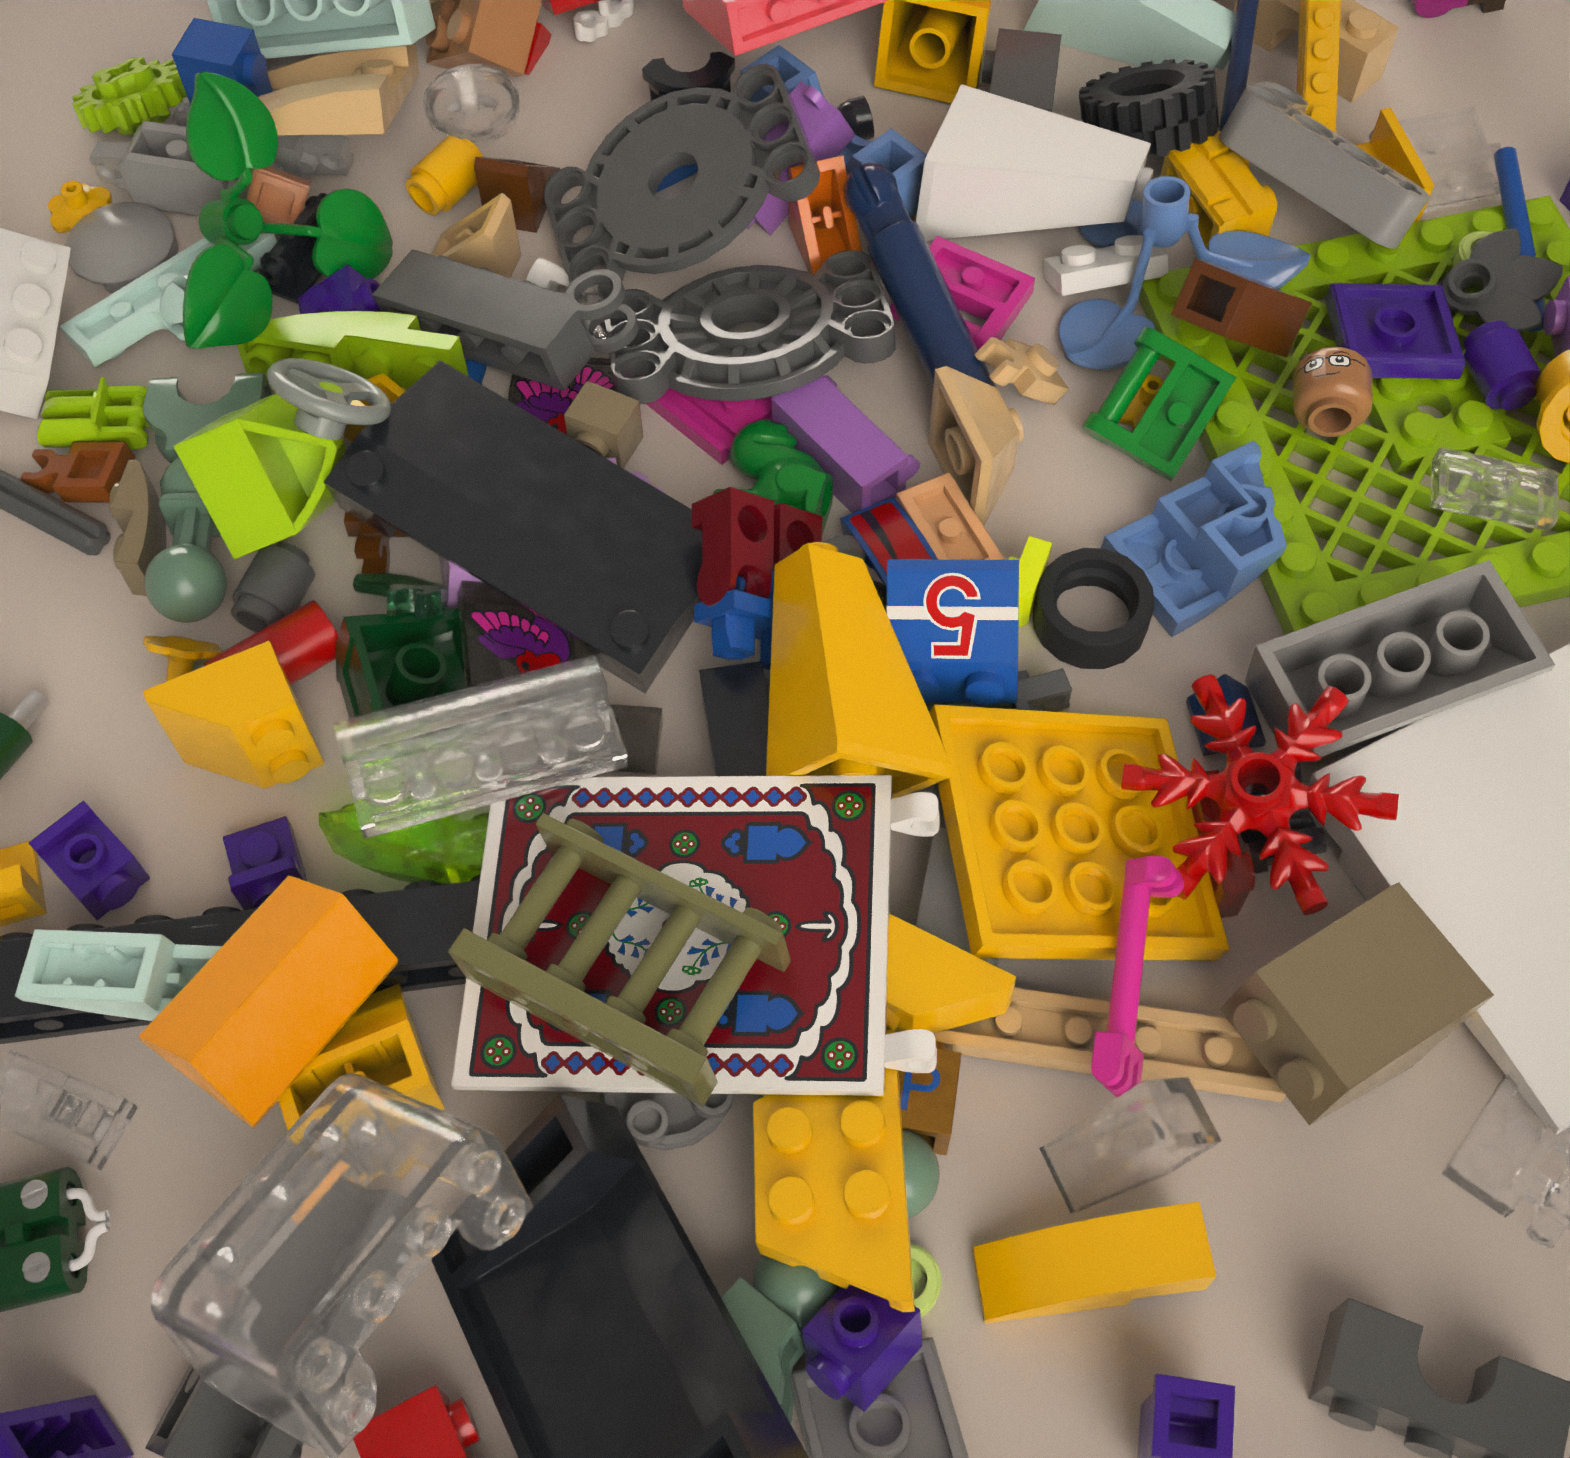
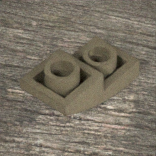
[109,460,167,596]

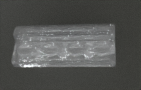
[333,655,628,839]

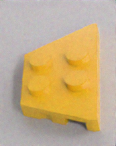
[753,1029,915,1312]

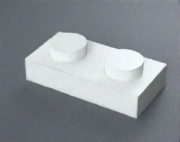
[1044,235,1168,296]

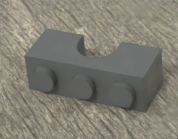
[1309,1298,1570,1458]

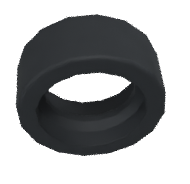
[1033,548,1154,669]

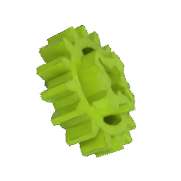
[72,57,187,135]

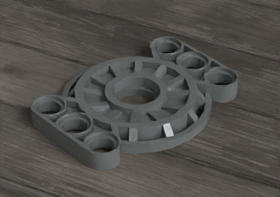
[544,64,820,303]
[605,250,896,404]

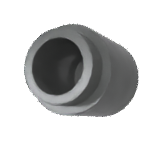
[231,542,315,633]

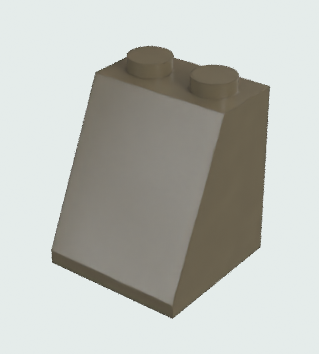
[1220,882,1494,1126]

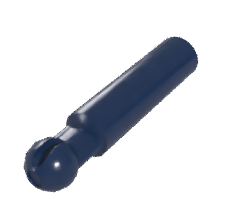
[843,162,997,388]

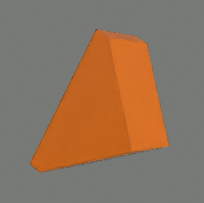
[788,155,863,274]

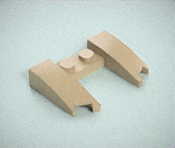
[258,42,419,135]

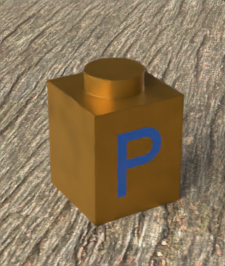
[898,1041,962,1155]

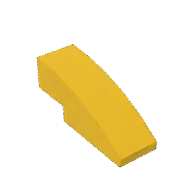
[972,1201,1217,1323]

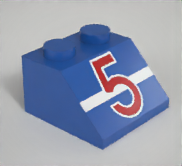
[887,559,1019,705]

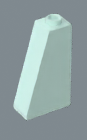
[1023,0,1236,70]

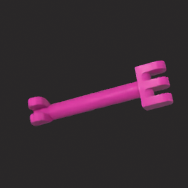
[1091,856,1184,1102]

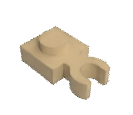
[975,337,1069,405]

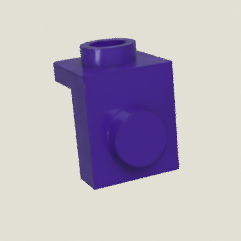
[298,264,381,314]

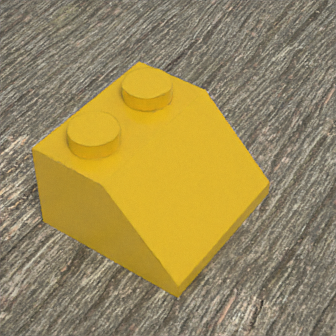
[142,641,325,789]

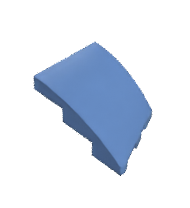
[1101,441,1287,637]

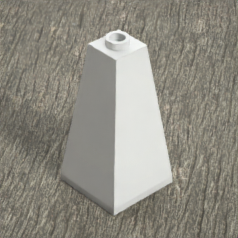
[916,84,1154,241]

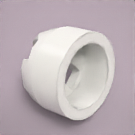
[526,257,570,292]

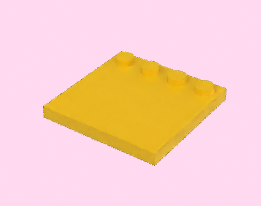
[929,704,1230,961]

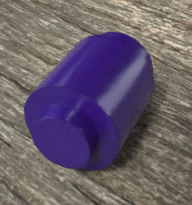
[1463,321,1541,410]

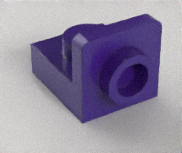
[223,816,308,910]

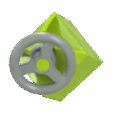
[173,358,391,559]

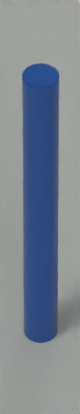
[1494,147,1546,332]

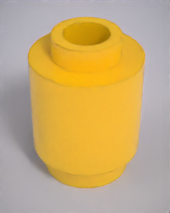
[405,136,483,216]

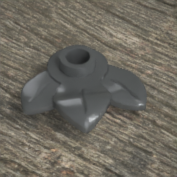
[1442,229,1563,332]

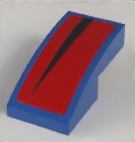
[840,497,938,602]

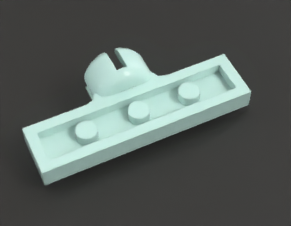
[59,233,277,367]

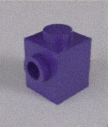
[802,1284,922,1412]

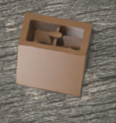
[426,0,542,80]

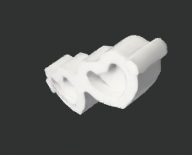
[573,0,634,42]

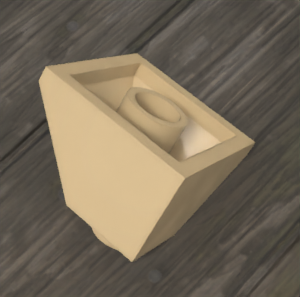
[928,366,1024,526]

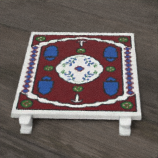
[451,775,940,1096]

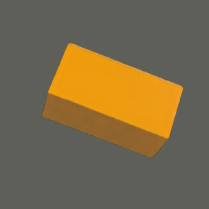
[138,875,398,1129]

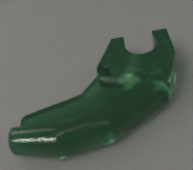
[353,573,448,620]

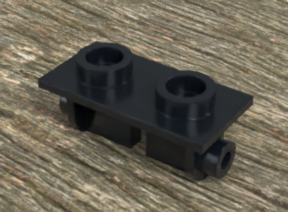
[259,193,327,304]

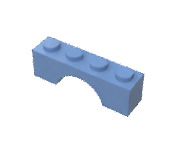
[740,45,927,217]

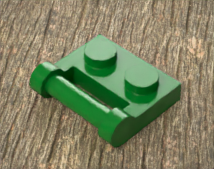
[1082,327,1236,481]

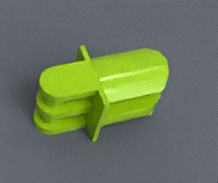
[37,377,150,450]

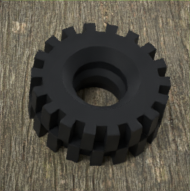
[1079,59,1219,157]

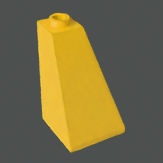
[874,0,991,104]
[766,542,952,799]

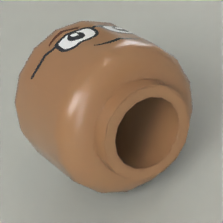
[1293,347,1373,437]

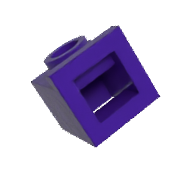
[29,800,150,921]
[1137,1373,1235,1458]

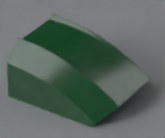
[335,608,509,750]

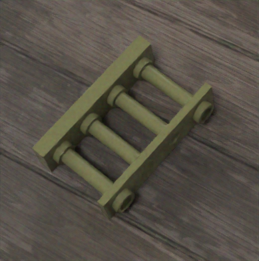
[448,813,791,1107]

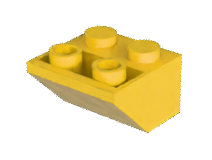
[278,984,445,1164]

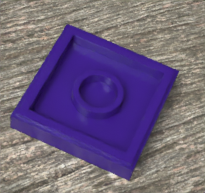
[1325,283,1466,379]

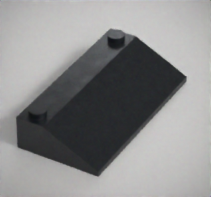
[324,360,702,694]
[422,1094,809,1458]

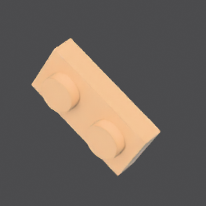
[896,473,1005,560]

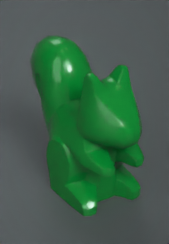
[713,419,834,535]

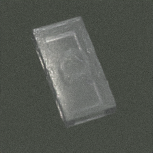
[1431,447,1559,531]

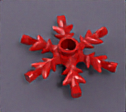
[1121,674,1399,915]

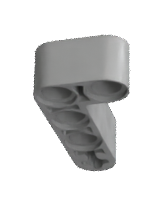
[1218,81,1430,249]

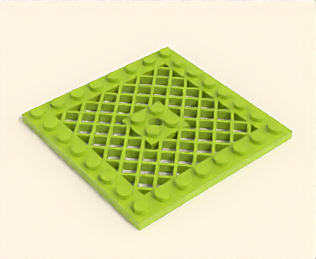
[1139,195,1570,635]

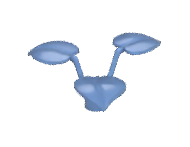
[1059,176,1310,370]

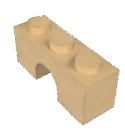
[1233,0,1399,103]

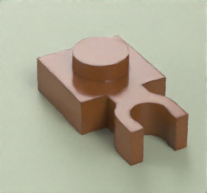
[20,442,136,502]

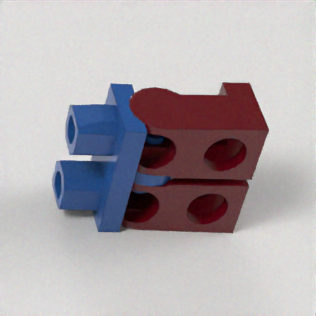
[692,487,822,670]

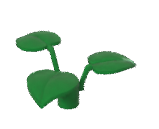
[182,72,393,349]

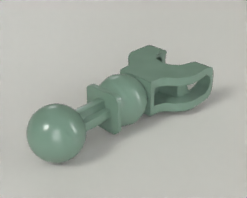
[143,372,272,623]
[720,1129,940,1424]

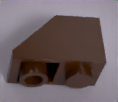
[1171,259,1312,358]

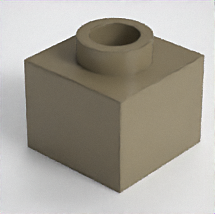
[564,381,644,469]

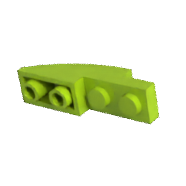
[237,311,469,389]

